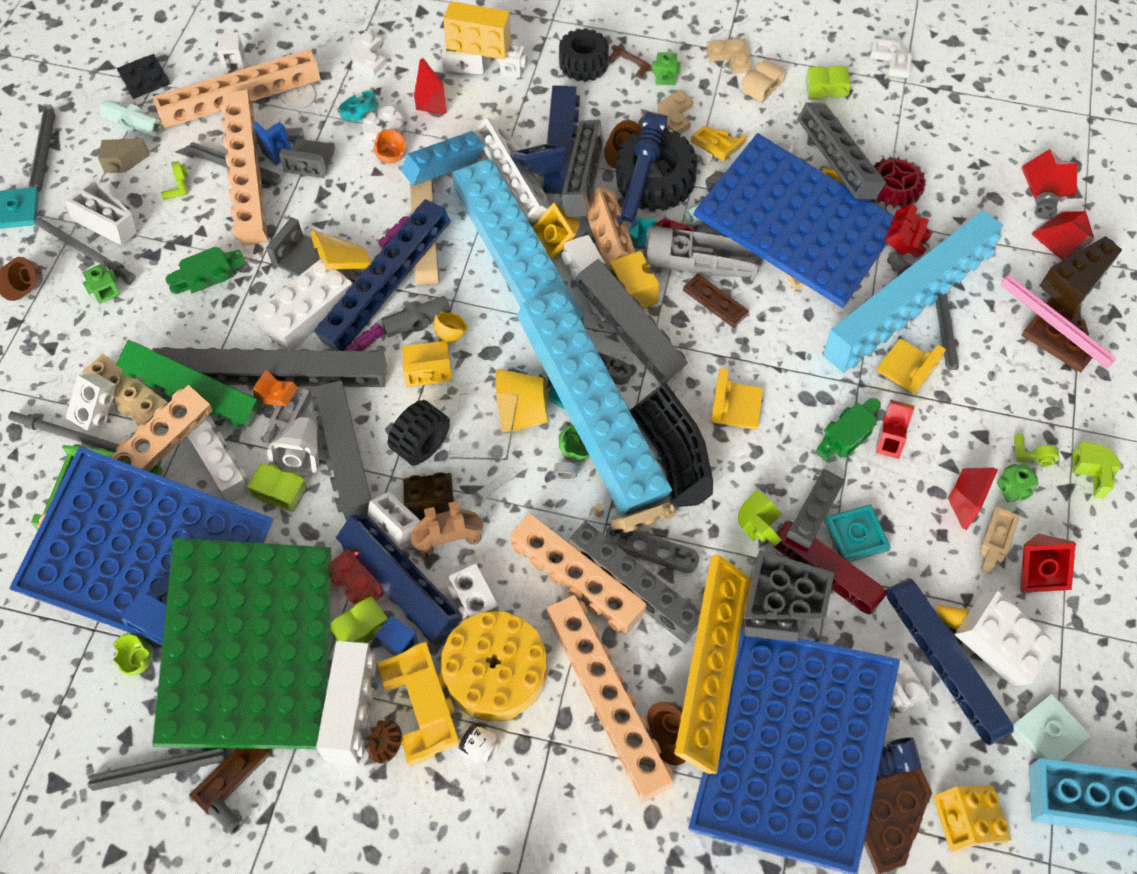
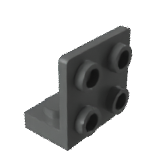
[279,138,336,178]
[266,217,320,276]

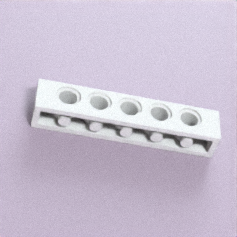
[474,117,552,224]

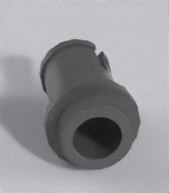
[887,252,912,276]
[208,799,244,835]

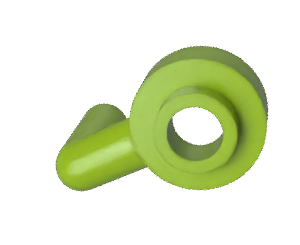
[161,161,188,200]
[1014,434,1059,467]

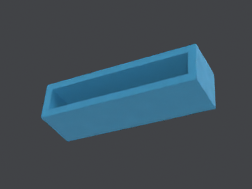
[401,131,485,186]

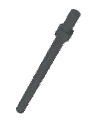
[35,218,136,282]
[8,411,141,452]

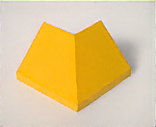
[532,203,580,261]

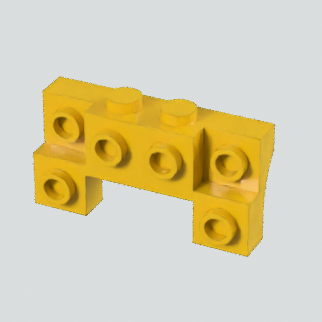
[377,642,459,766]

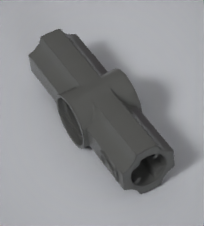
[381,296,451,338]

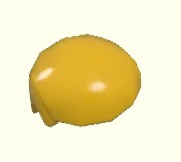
[433,311,468,342]

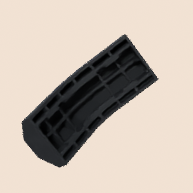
[629,382,713,507]

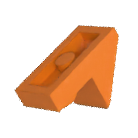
[253,370,298,406]

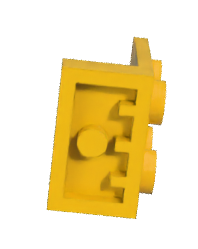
[876,339,946,395]
[402,341,452,387]
[711,368,763,430]
[933,785,1011,852]

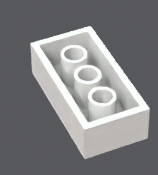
[254,258,353,350]
[316,641,378,765]

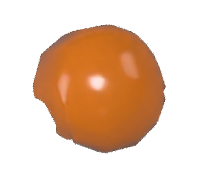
[374,129,406,163]

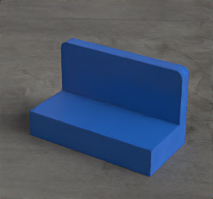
[253,122,291,166]

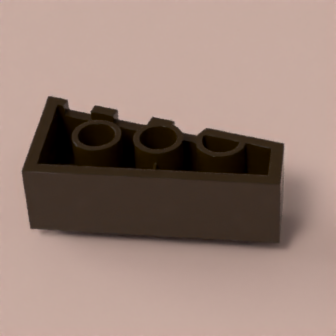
[1039,236,1122,315]

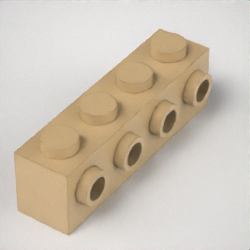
[82,354,168,427]

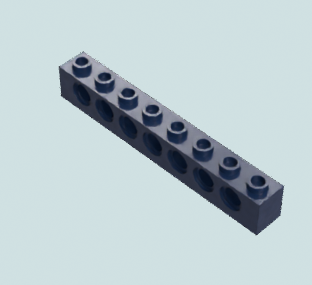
[314,199,451,351]

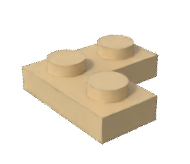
[706,39,752,74]

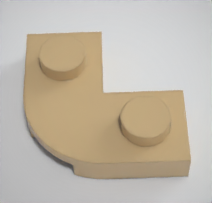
[658,90,694,134]

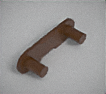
[608,45,652,78]

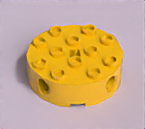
[441,611,547,722]

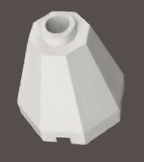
[267,417,320,478]

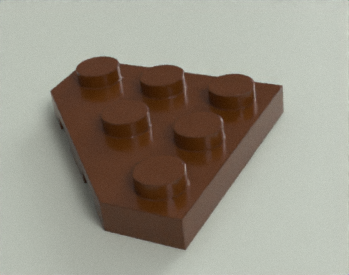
[1021,297,1093,373]
[864,767,932,874]

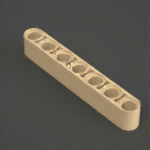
[410,179,439,286]

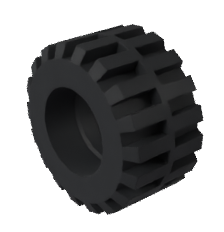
[559,28,609,82]
[387,400,450,465]

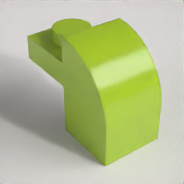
[1072,441,1121,499]
[738,489,782,547]

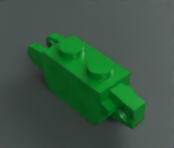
[165,247,246,294]
[815,397,881,461]

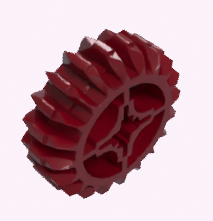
[874,156,926,208]

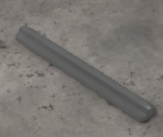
[28,108,55,191]
[187,142,281,186]
[935,293,959,370]
[87,748,226,791]

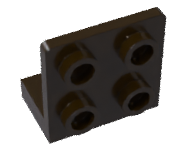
[403,472,454,521]

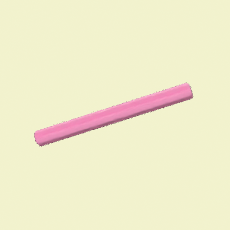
[1000,275,1116,368]

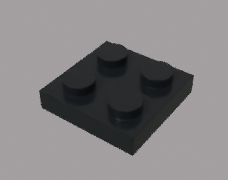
[116,54,170,99]

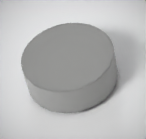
[553,462,578,479]

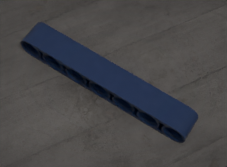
[886,578,1014,745]

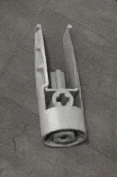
[644,225,759,281]

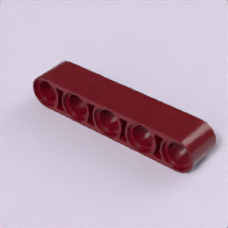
[773,520,887,615]

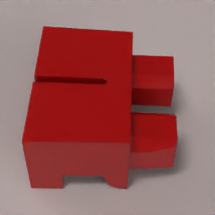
[884,203,933,258]

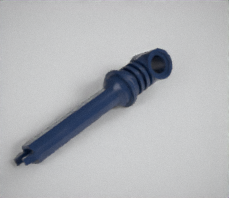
[616,111,668,228]
[877,737,922,777]

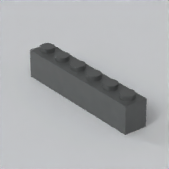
[573,259,688,384]
[312,380,371,520]

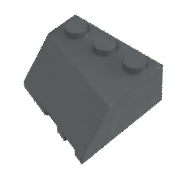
[743,550,834,620]

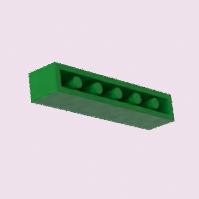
[116,340,263,428]

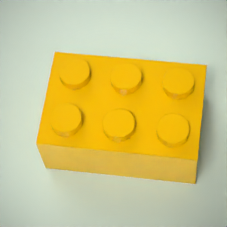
[443,1,511,60]

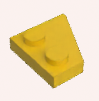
[690,126,747,161]

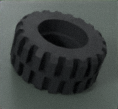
[615,128,697,211]

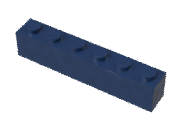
[543,85,580,194]
[336,513,463,643]

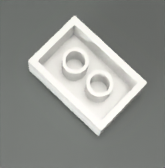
[955,591,1056,687]

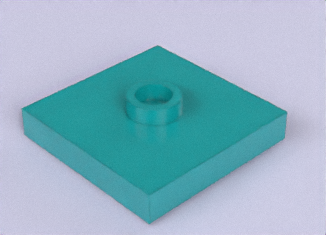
[0,187,39,229]
[824,504,891,562]

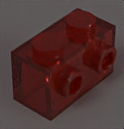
[327,549,383,605]

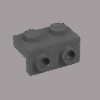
[742,619,799,642]

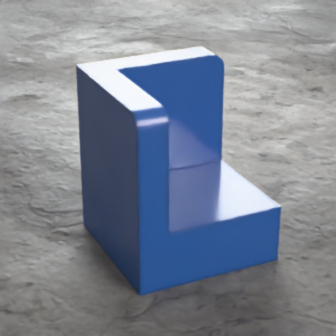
[375,616,418,656]

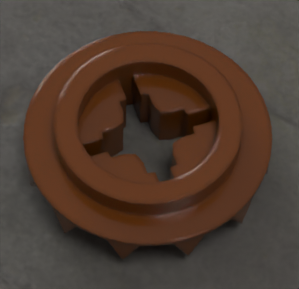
[365,719,402,764]

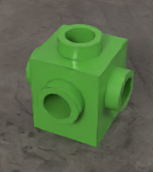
[652,52,681,85]
[82,263,120,304]
[996,463,1039,503]

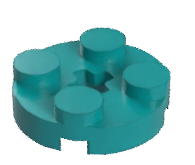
[337,90,379,122]

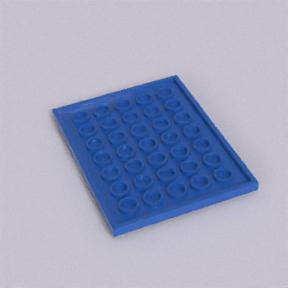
[693,133,894,308]
[9,446,274,644]
[688,626,900,874]

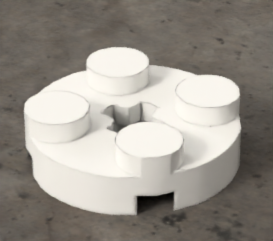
[362,106,404,141]

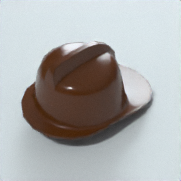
[604,120,642,169]
[0,256,44,301]
[647,702,686,766]

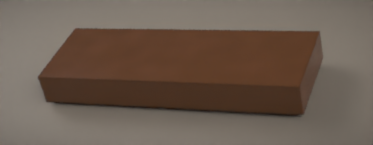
[683,273,749,328]
[189,748,271,815]

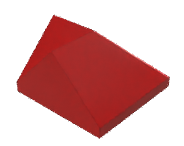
[414,58,447,115]
[1021,149,1077,200]
[1031,211,1094,261]
[948,467,998,530]
[1020,533,1076,593]

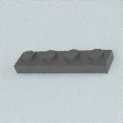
[786,468,845,549]

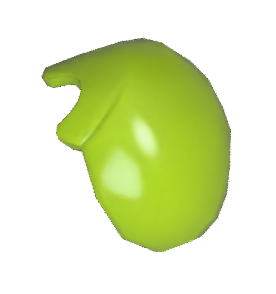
[113,633,154,676]

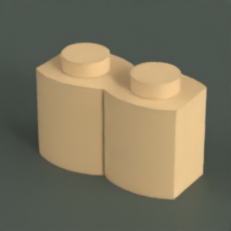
[742,59,786,103]

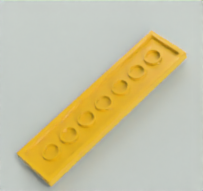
[675,554,749,774]

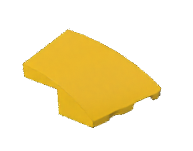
[311,229,371,270]
[496,369,550,434]

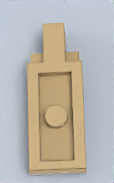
[610,501,677,533]
[979,506,1020,574]

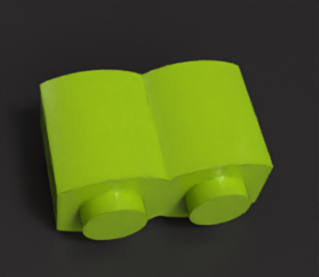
[806,66,851,99]
[247,463,307,512]
[329,596,388,643]

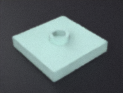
[1013,694,1091,761]

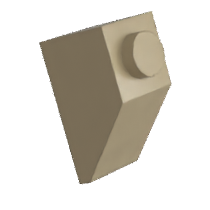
[98,138,150,173]

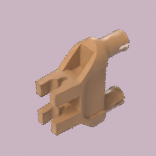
[411,500,483,558]

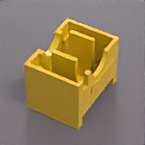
[610,251,659,309]

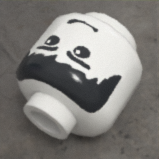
[457,723,499,764]

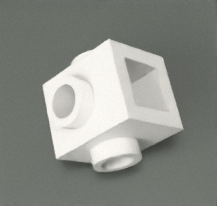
[497,44,527,78]

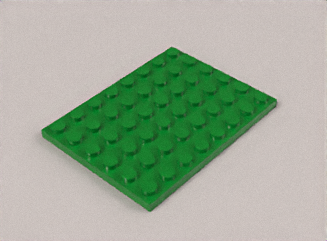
[152,538,331,749]

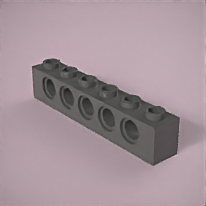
[797,102,886,199]
[561,119,604,217]
[568,521,701,644]

